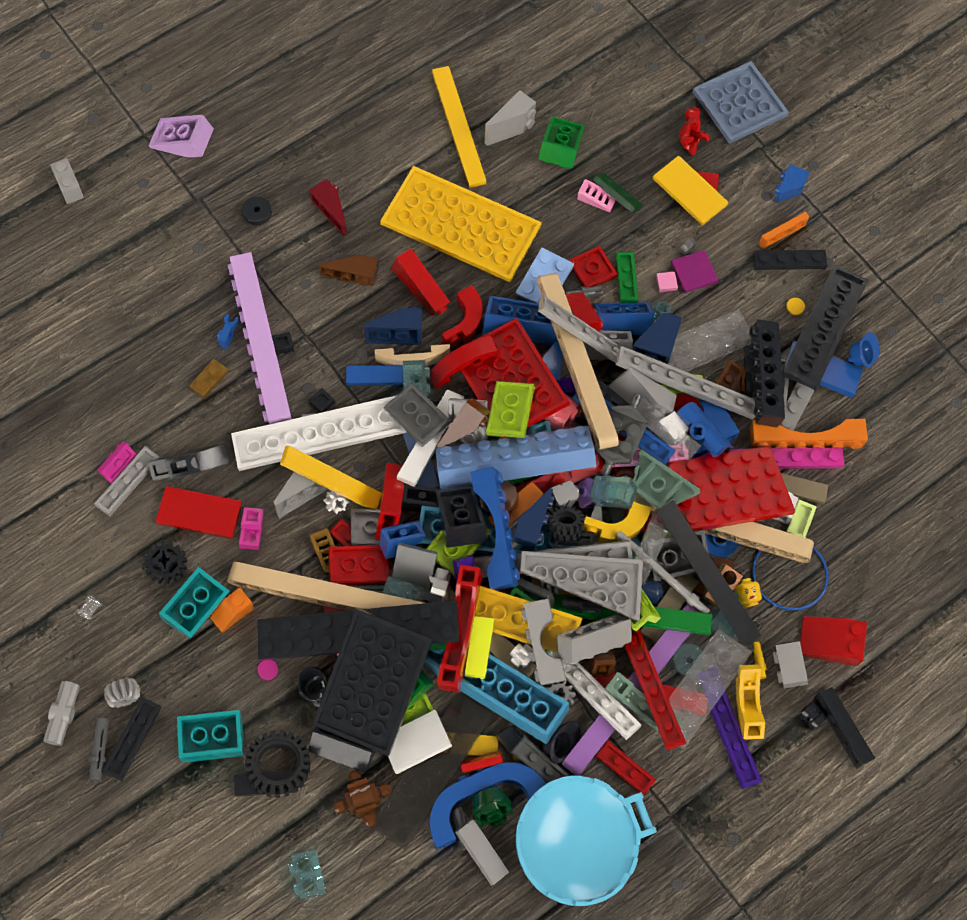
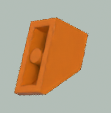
[210,588,254,633]

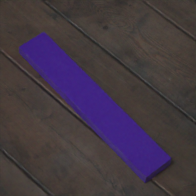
[696,668,762,789]

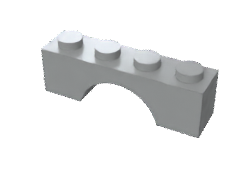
[521,599,566,685]

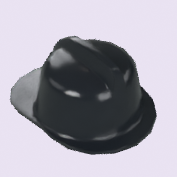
[539,721,581,764]

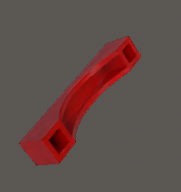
[437,565,482,693]

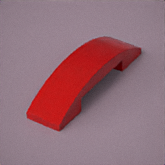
[429,336,499,389]

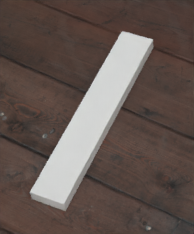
[397,390,464,487]
[546,650,641,740]

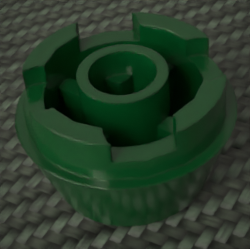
[472,787,513,827]

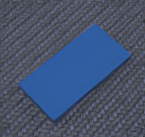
[783,341,863,398]

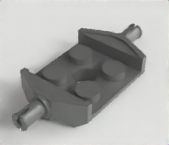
[594,394,649,476]

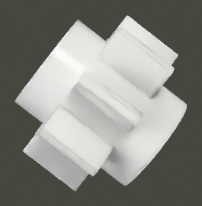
[323,491,349,514]
[510,643,532,669]

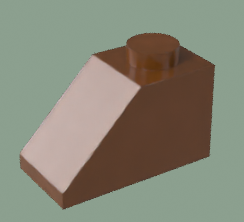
[589,649,616,677]

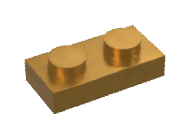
[189,359,229,399]

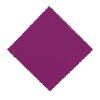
[671,250,719,293]

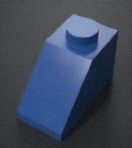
[379,521,425,559]

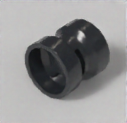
[799,702,828,731]

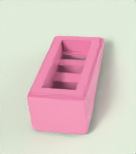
[577,179,616,213]

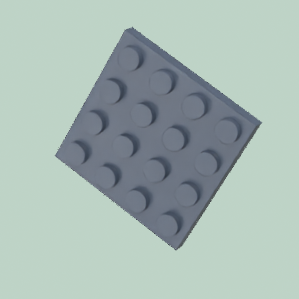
[693,61,789,144]

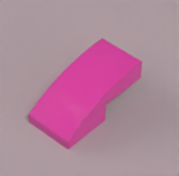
[239,507,264,550]

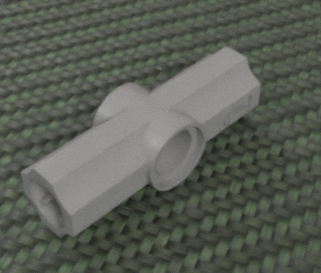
[43,681,80,746]

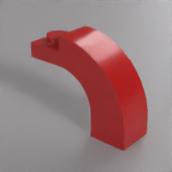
[442,285,482,346]

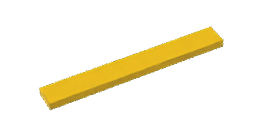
[432,66,486,188]

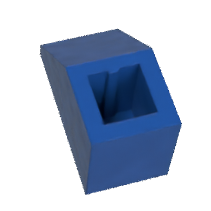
[774,164,809,203]

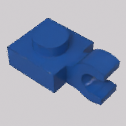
[217,314,239,350]

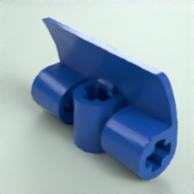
[677,402,733,457]

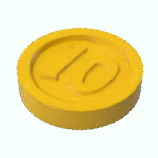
[786,298,805,315]

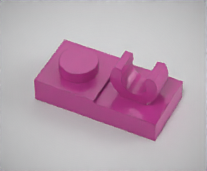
[97,442,137,484]

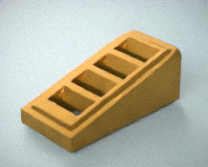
[309,528,335,574]

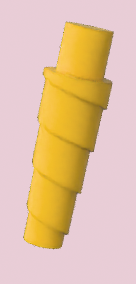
[753,642,767,679]

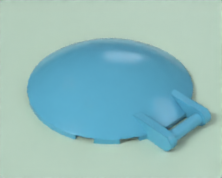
[516,776,657,906]

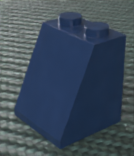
[633,313,682,364]

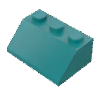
[159,567,230,639]

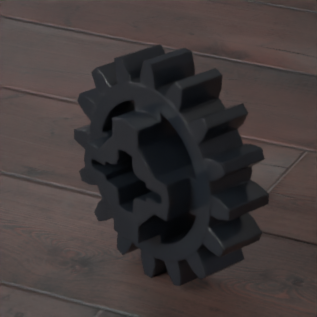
[143,541,188,584]

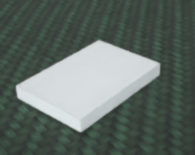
[388,710,452,774]

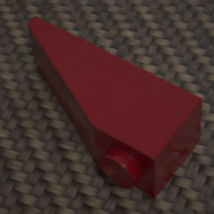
[309,179,347,236]

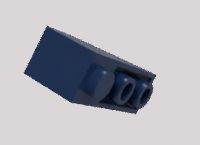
[511,488,555,549]

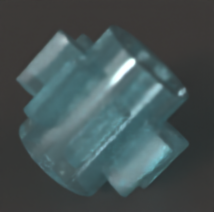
[651,300,673,320]

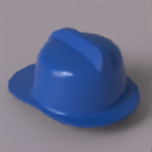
[847,332,880,369]

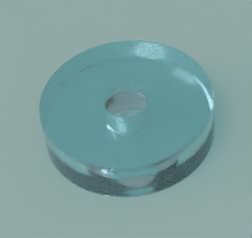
[673,644,706,677]

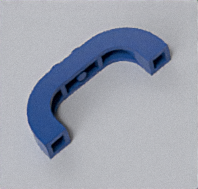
[430,762,546,850]

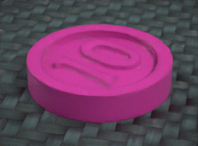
[258,660,278,680]

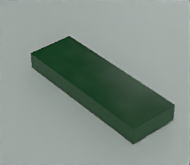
[593,173,643,213]

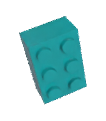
[177,710,245,763]

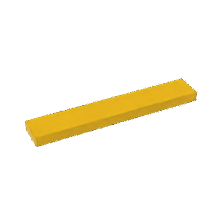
[280,445,382,509]

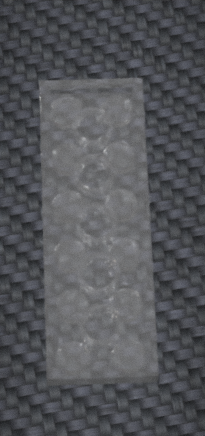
[668,309,751,371]
[650,629,752,750]

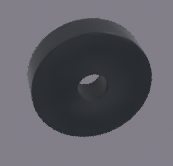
[242,197,272,225]

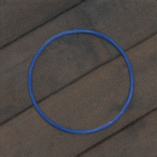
[752,546,829,611]

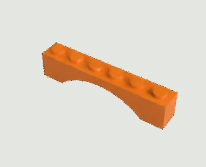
[749,419,868,449]

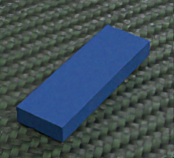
[346,365,403,386]

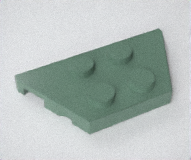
[630,449,700,509]

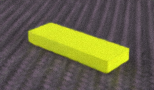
[465,616,494,679]

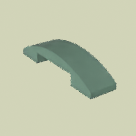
[605,672,684,730]

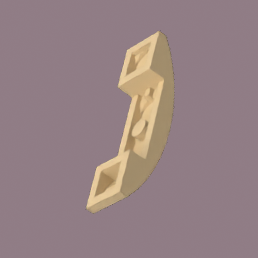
[375,344,450,369]

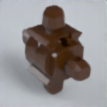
[333,770,391,828]

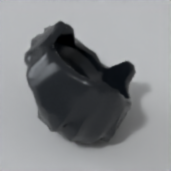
[298,666,329,708]

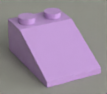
[149,115,214,158]

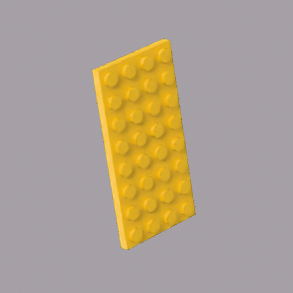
[380,166,542,282]

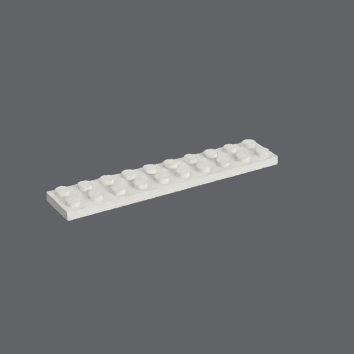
[231,395,407,471]

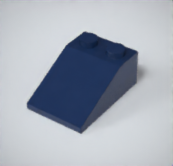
[364,306,422,345]

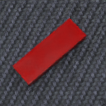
[595,740,656,796]

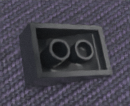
[435,485,486,548]

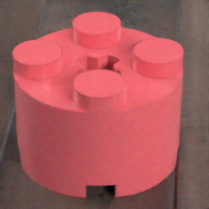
[542,393,583,431]

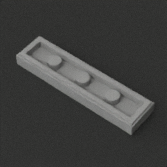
[94,446,160,517]

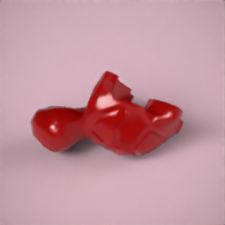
[679,107,710,156]

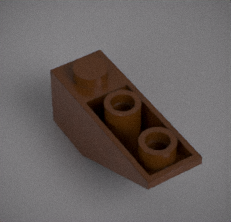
[319,255,378,286]

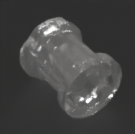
[75,595,102,621]

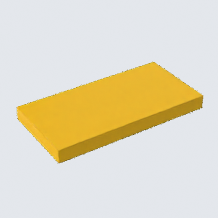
[653,156,729,226]

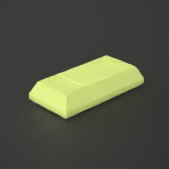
[787,500,817,538]

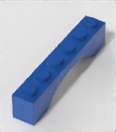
[470,467,520,591]

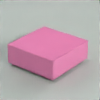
[656,272,678,292]

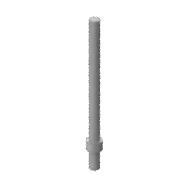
[615,530,710,614]

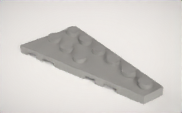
[520,551,643,621]

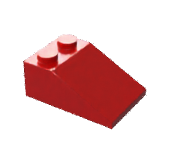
[800,616,867,666]

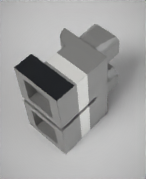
[422,567,452,603]

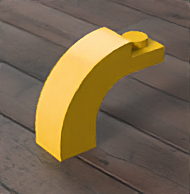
[583,502,651,544]
[736,664,765,739]

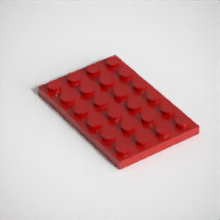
[460,318,570,439]
[666,446,796,531]

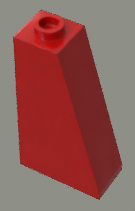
[391,248,450,316]
[375,463,404,539]

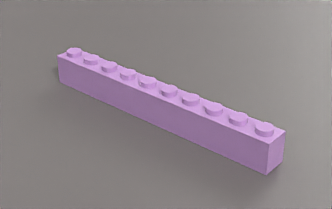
[227,252,292,425]

